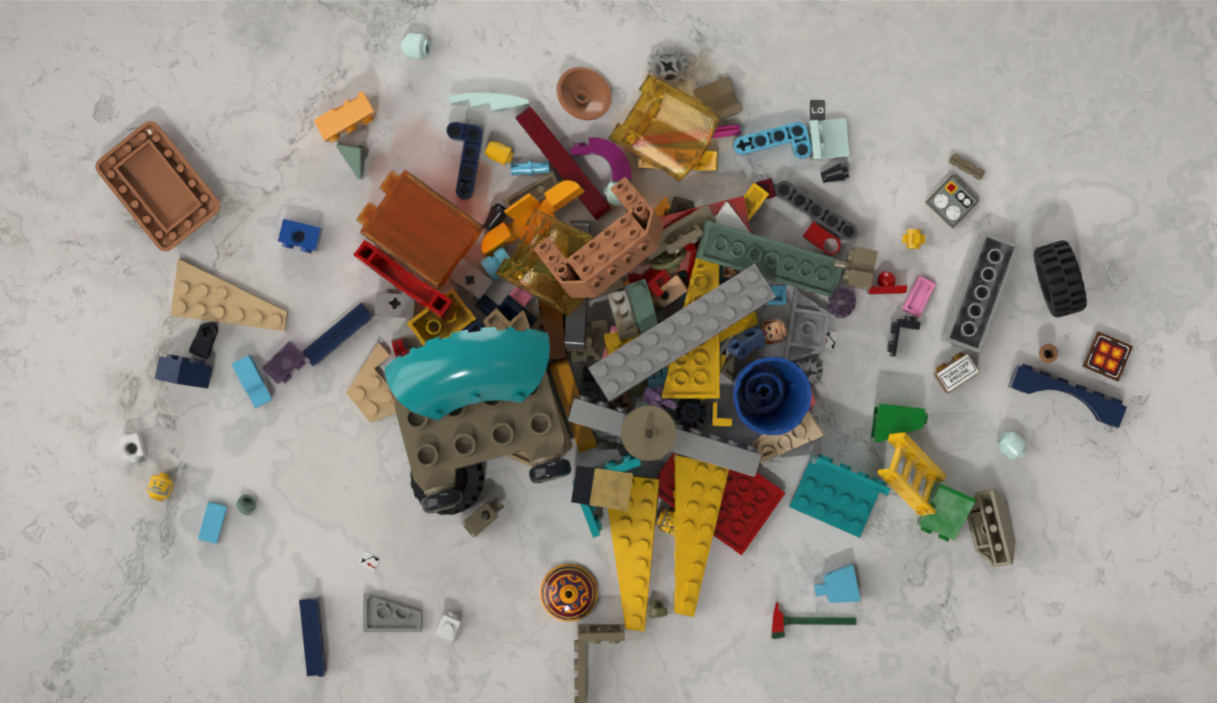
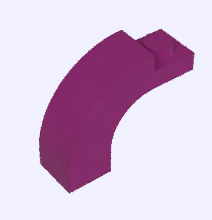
[570,137,632,182]

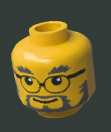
[656,508,675,536]

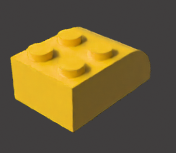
[407,288,477,346]

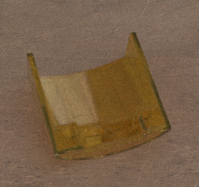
[608,74,720,182]
[496,209,594,316]

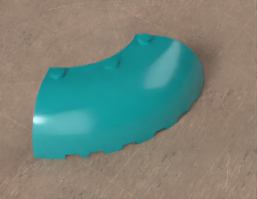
[385,327,550,420]

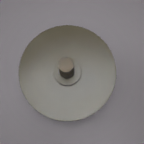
[621,405,676,461]

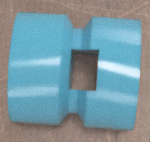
[480,246,516,282]

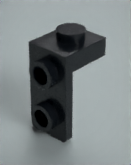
[887,316,921,357]

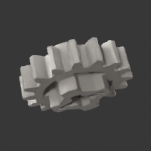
[648,47,689,89]

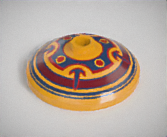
[540,564,598,622]

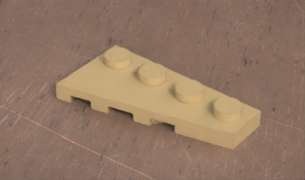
[750,411,825,463]

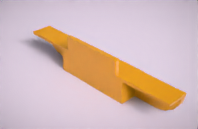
[481,180,585,257]

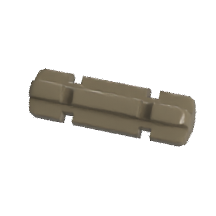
[949,154,985,180]

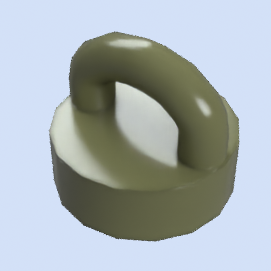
[648,600,668,618]

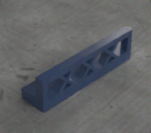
[302,302,374,366]
[299,597,327,677]

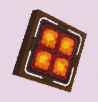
[1082,331,1133,382]

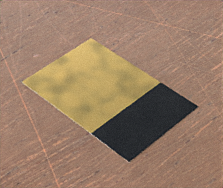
[571,465,633,511]

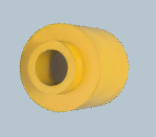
[484,141,514,166]

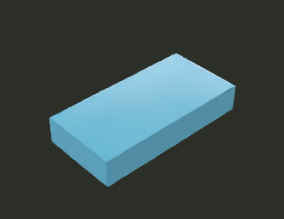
[198,502,228,544]

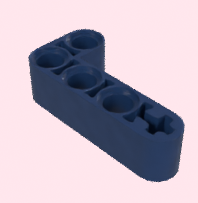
[446,122,483,201]

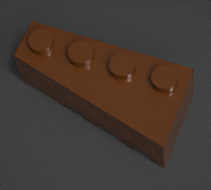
[537,281,570,359]

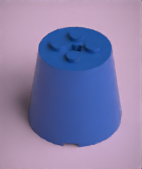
[732,357,812,435]

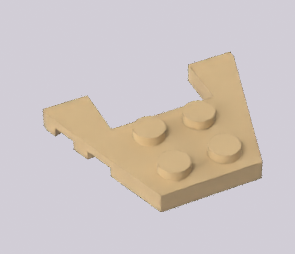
[346,343,396,423]

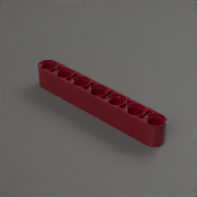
[515,106,612,221]

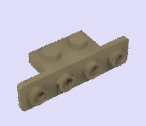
[648,205,716,260]

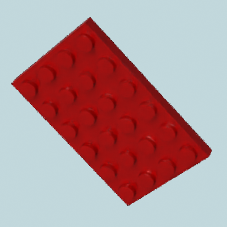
[655,426,786,555]

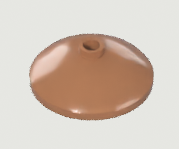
[556,67,612,121]

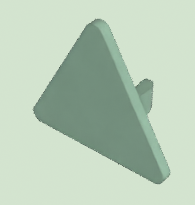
[336,143,368,180]

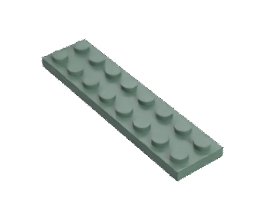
[695,220,843,298]

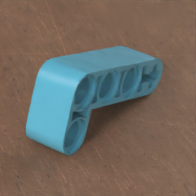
[733,122,812,160]

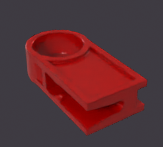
[802,222,841,255]

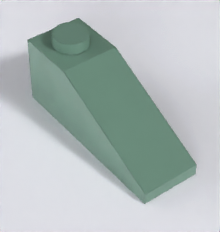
[624,279,658,335]

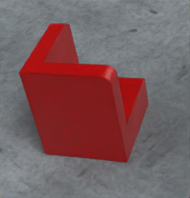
[642,269,671,298]

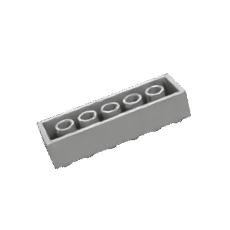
[941,232,1020,354]

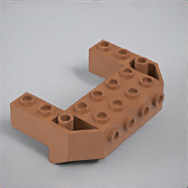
[533,177,664,298]

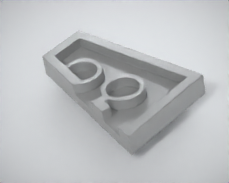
[363,593,422,632]

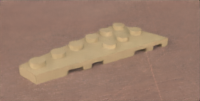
[170,259,288,331]

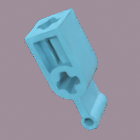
[231,355,273,408]

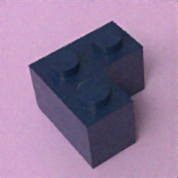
[155,354,213,389]

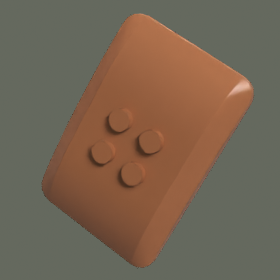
[95,121,221,252]

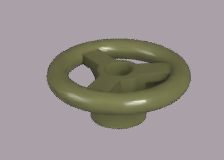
[650,247,687,273]

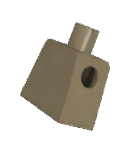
[461,498,504,538]

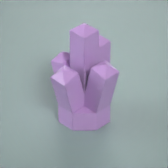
[643,387,678,411]

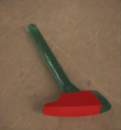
[771,602,856,639]

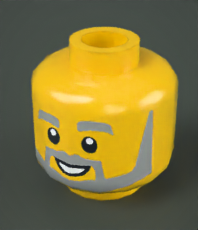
[146,472,174,502]

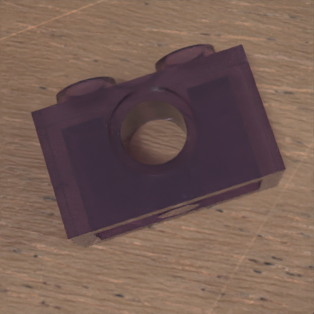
[262,341,307,384]

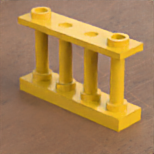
[878,432,946,516]

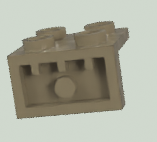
[693,77,743,126]

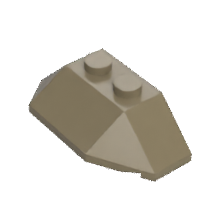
[967,489,1016,567]

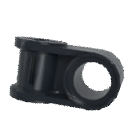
[189,322,218,360]
[580,366,599,402]

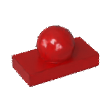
[867,271,907,295]

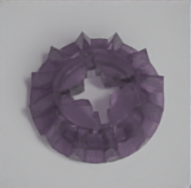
[827,288,856,318]

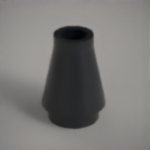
[820,163,850,183]
[483,202,507,231]

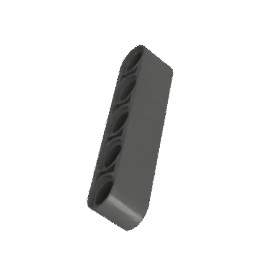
[774,181,858,241]

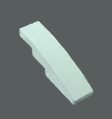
[449,93,529,113]

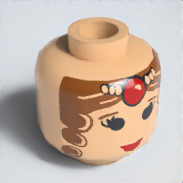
[759,318,788,345]

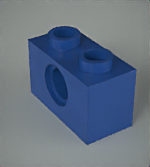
[278,219,323,254]

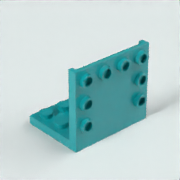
[572,453,641,538]
[789,454,890,538]

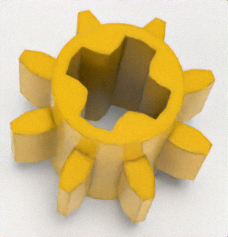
[902,229,926,249]

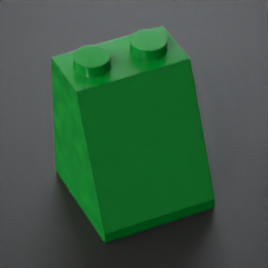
[870,403,928,442]
[917,482,976,542]

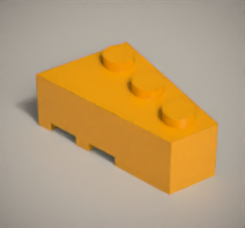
[314,91,377,143]

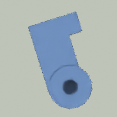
[727,327,766,359]

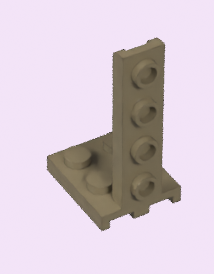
[574,624,625,703]

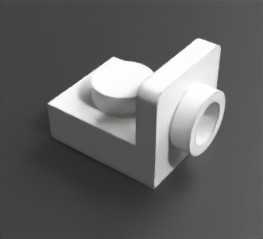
[435,611,462,642]

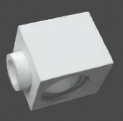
[118,432,147,463]

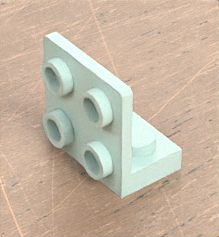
[808,118,850,160]

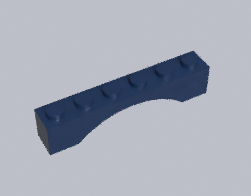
[1008,364,1127,428]

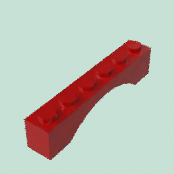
[353,240,458,323]

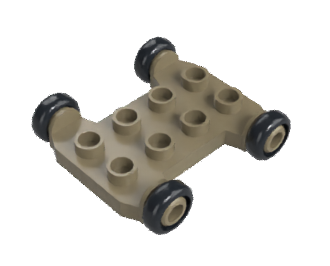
[394,330,572,514]

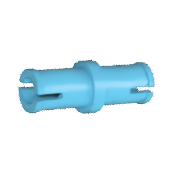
[511,161,550,176]

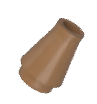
[1039,344,1058,363]

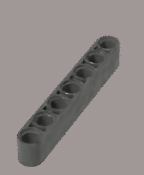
[565,220,590,349]

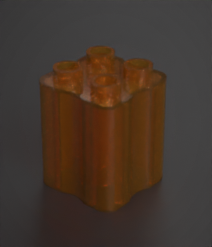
[356,169,485,290]

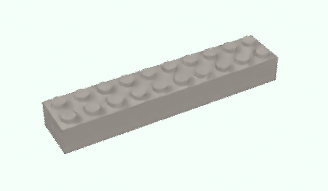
[588,264,776,402]
[567,394,762,477]

